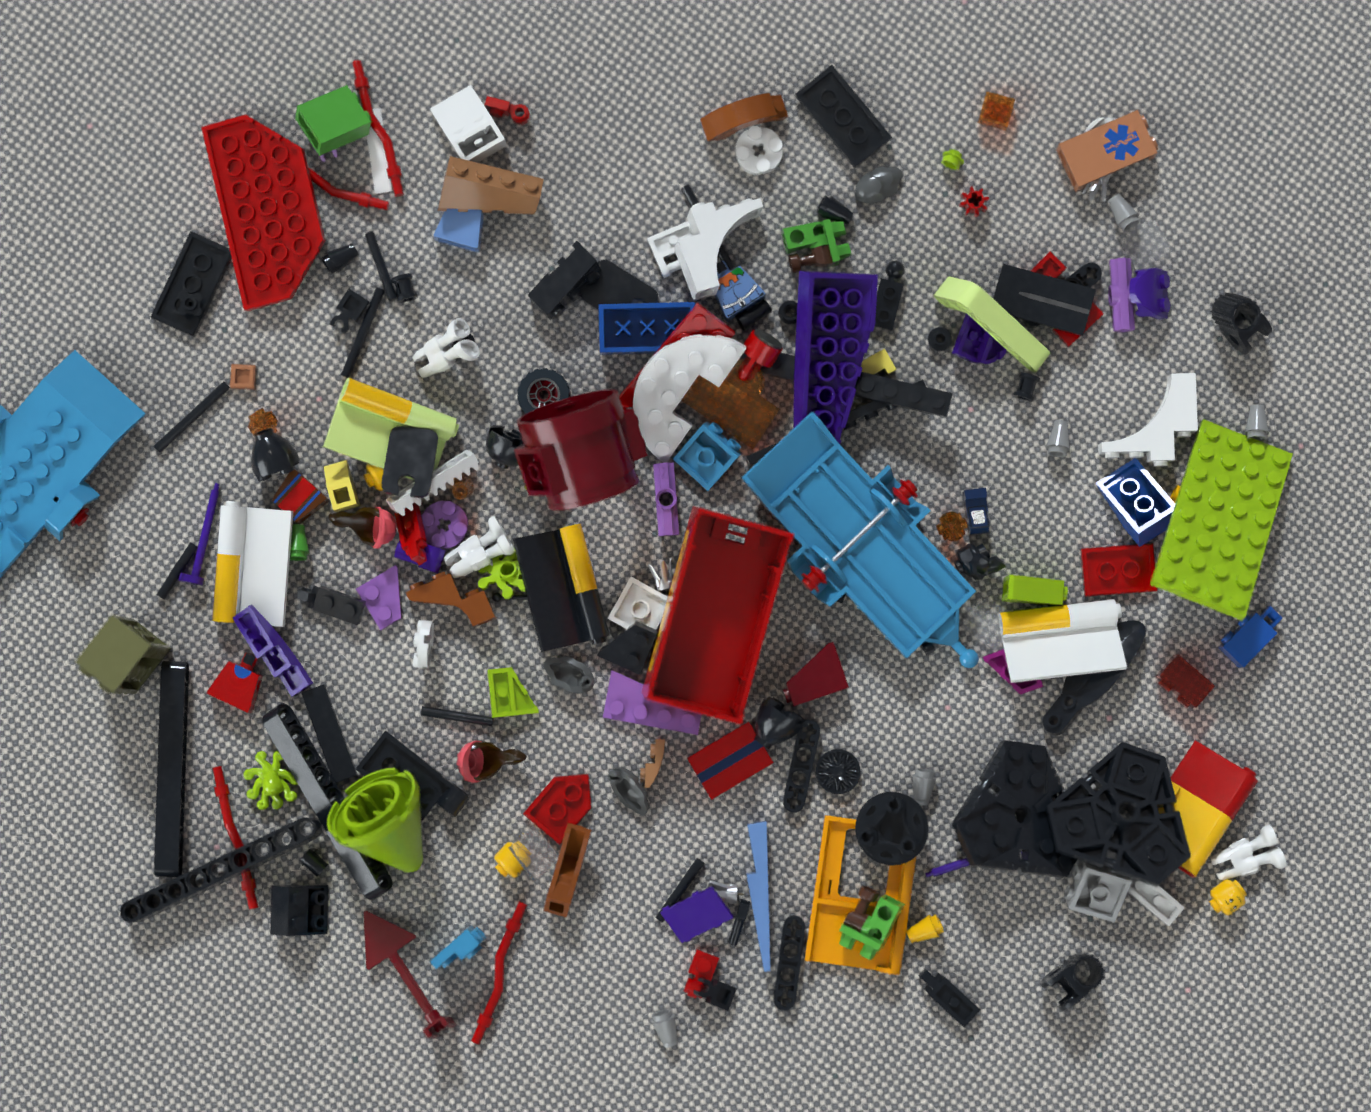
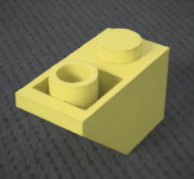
[324,460,360,512]

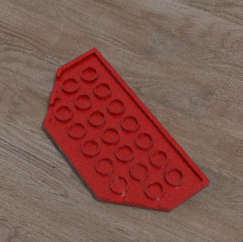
[201,114,326,311]

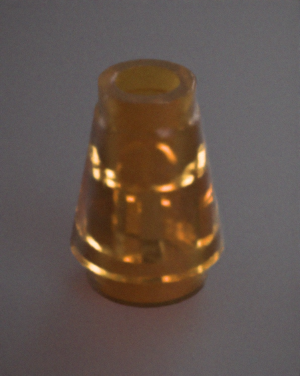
[450,476,474,500]

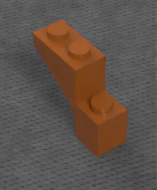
[405,571,497,627]
[543,823,591,918]

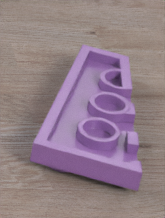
[603,670,702,735]

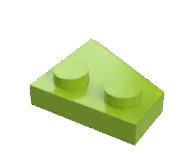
[487,667,539,718]

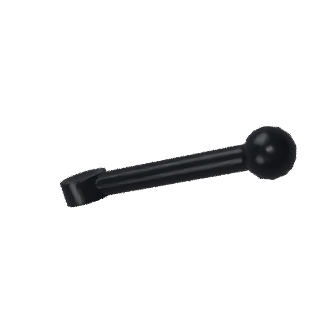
[492,593,528,602]

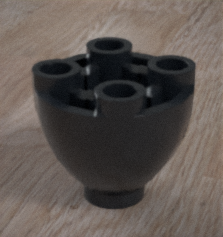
[251,428,300,481]
[754,697,804,749]

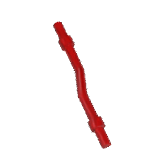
[352,60,404,197]
[309,168,390,211]
[212,766,258,910]
[471,901,527,1045]

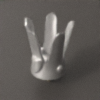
[1082,174,1111,202]
[648,558,672,595]
[708,880,744,904]

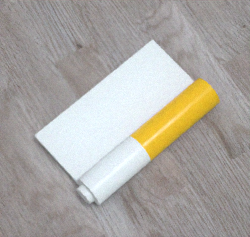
[212,501,293,627]
[998,599,1127,683]

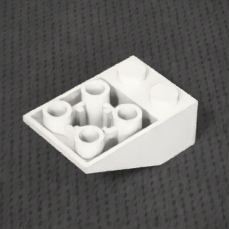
[430,85,507,163]

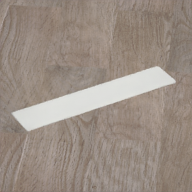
[367,108,392,194]

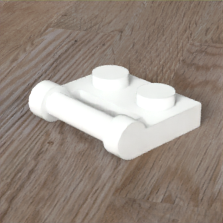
[647,221,693,278]

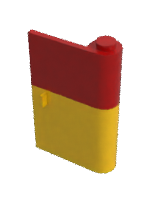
[1158,740,1258,878]

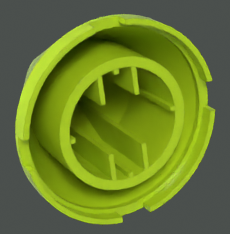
[327,768,423,873]

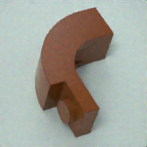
[700,93,788,141]

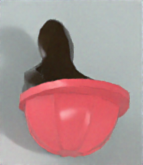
[328,507,397,549]
[456,740,527,782]

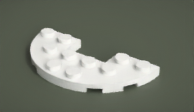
[633,334,746,463]

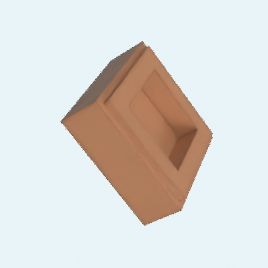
[230,364,257,390]

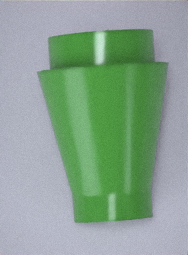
[290,524,310,561]

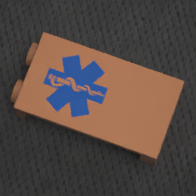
[1056,110,1158,192]

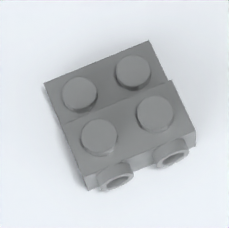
[1064,861,1132,923]

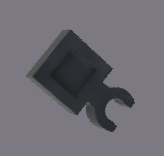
[330,289,370,334]
[693,977,737,1011]

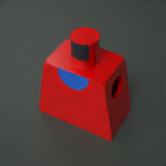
[206,652,263,713]

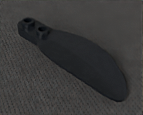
[1043,620,1146,735]

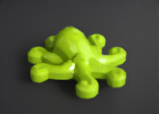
[478,548,525,599]
[243,750,298,810]

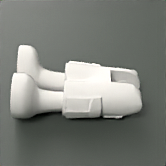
[412,318,480,378]
[444,515,515,578]
[1210,824,1287,881]

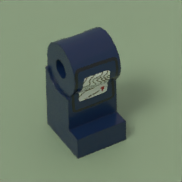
[962,488,989,535]

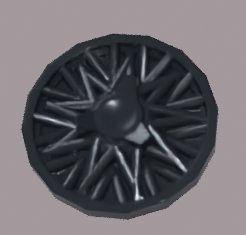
[816,749,861,794]

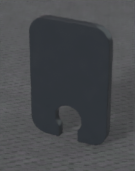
[580,260,658,310]
[382,426,438,498]

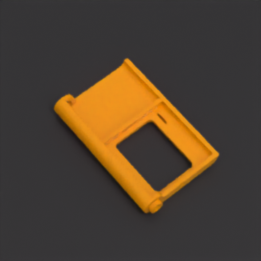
[805,815,917,975]

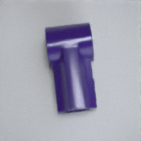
[394,540,446,573]

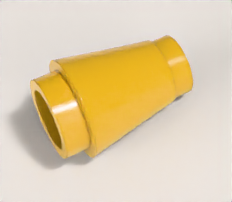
[906,914,944,943]

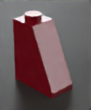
[783,642,849,706]

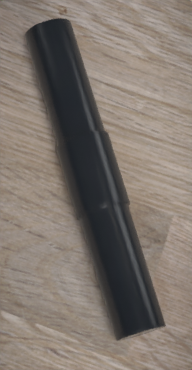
[156,542,198,600]

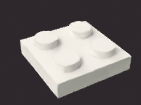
[607,577,668,630]

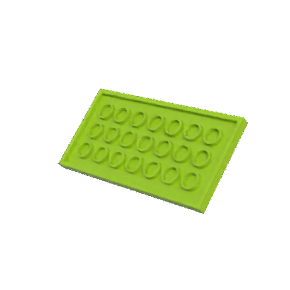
[1150,419,1293,620]

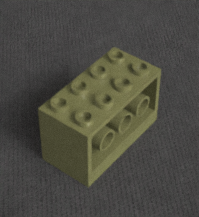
[75,615,172,695]

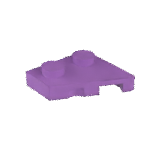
[356,565,402,630]

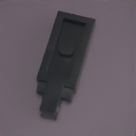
[297,586,366,625]
[918,968,981,1028]

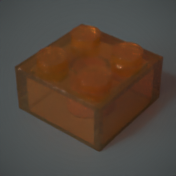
[977,91,1015,131]

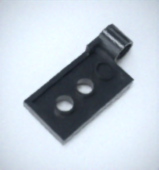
[355,731,471,821]

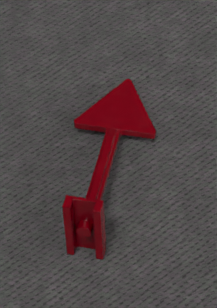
[364,911,457,1039]

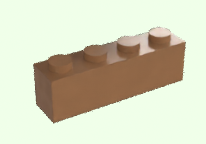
[438,156,544,214]

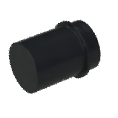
[299,848,329,877]

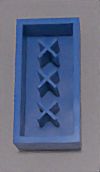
[599,302,695,355]

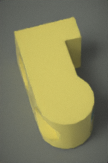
[861,348,896,376]

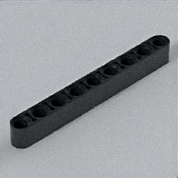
[154,661,189,878]
[262,703,393,900]
[120,817,322,923]

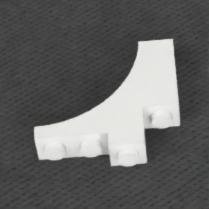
[674,198,764,301]
[1098,373,1198,467]

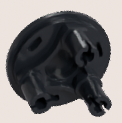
[855,792,929,865]

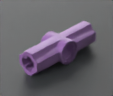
[1108,258,1135,332]
[653,462,679,536]

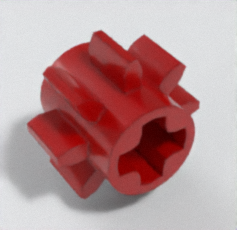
[959,187,989,218]

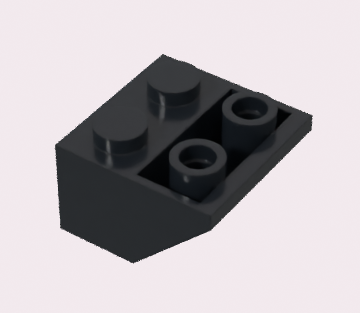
[270,885,328,936]

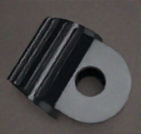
[1210,292,1272,355]
[1040,954,1105,1012]

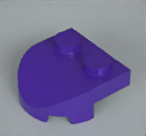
[1129,268,1170,320]
[952,313,1007,364]

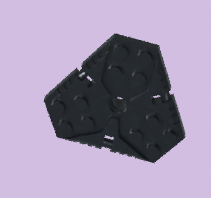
[951,740,1078,878]
[1046,742,1191,887]

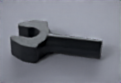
[728,899,750,946]

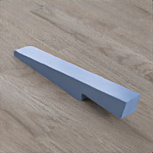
[746,821,770,972]

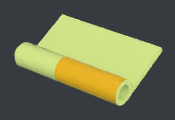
[323,377,459,480]

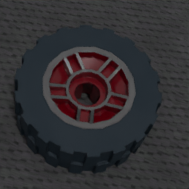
[517,368,571,414]

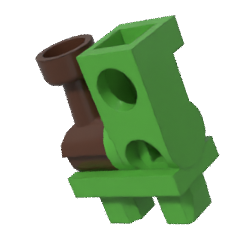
[781,219,851,274]
[839,885,905,960]

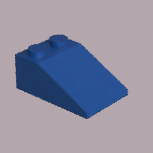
[1096,458,1175,547]

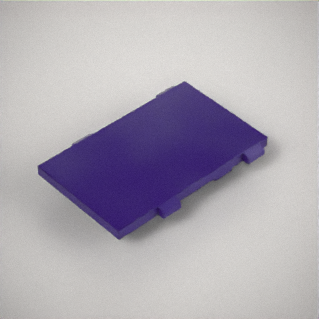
[661,886,734,943]

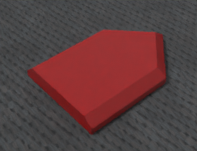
[523,774,591,845]

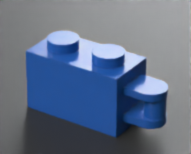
[1218,605,1283,668]

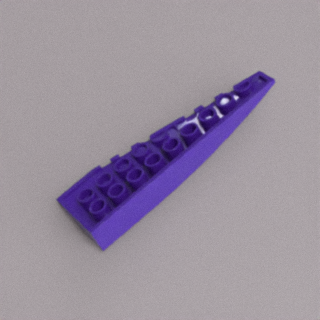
[794,271,878,444]

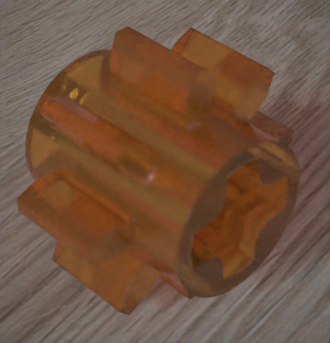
[248,408,278,436]
[936,512,968,541]

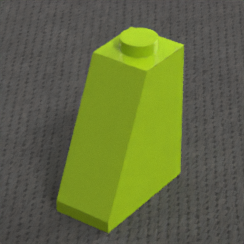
[1002,575,1068,606]

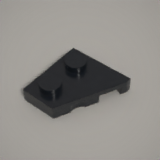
[597,621,658,674]

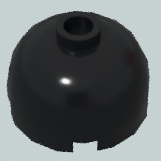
[486,425,523,469]

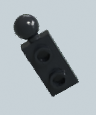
[874,260,905,331]

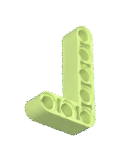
[933,276,1050,373]

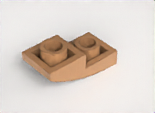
[640,739,665,788]

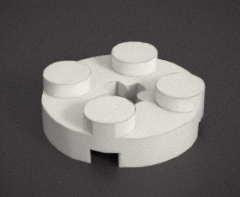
[735,126,783,175]
[413,620,434,669]

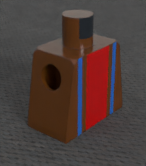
[272,468,330,524]

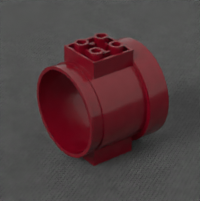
[514,389,648,510]

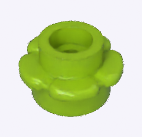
[941,149,964,170]

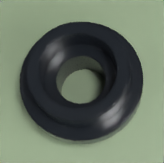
[778,300,797,325]
[928,327,952,351]

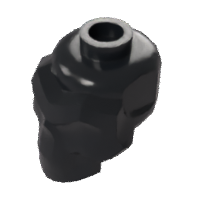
[954,543,1006,580]

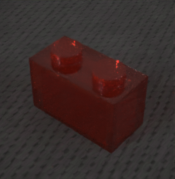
[1155,654,1215,708]

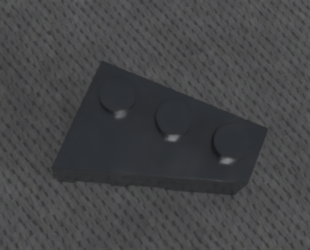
[528,241,602,320]

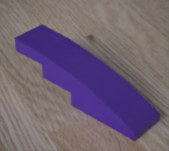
[233,605,313,697]

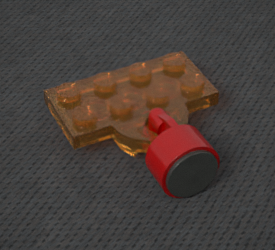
[681,329,783,449]

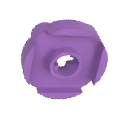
[421,501,469,549]

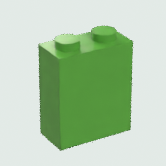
[295,85,372,156]

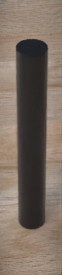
[365,231,398,301]
[421,706,494,727]
[655,858,705,923]

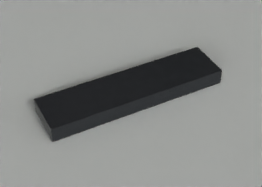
[301,684,358,783]

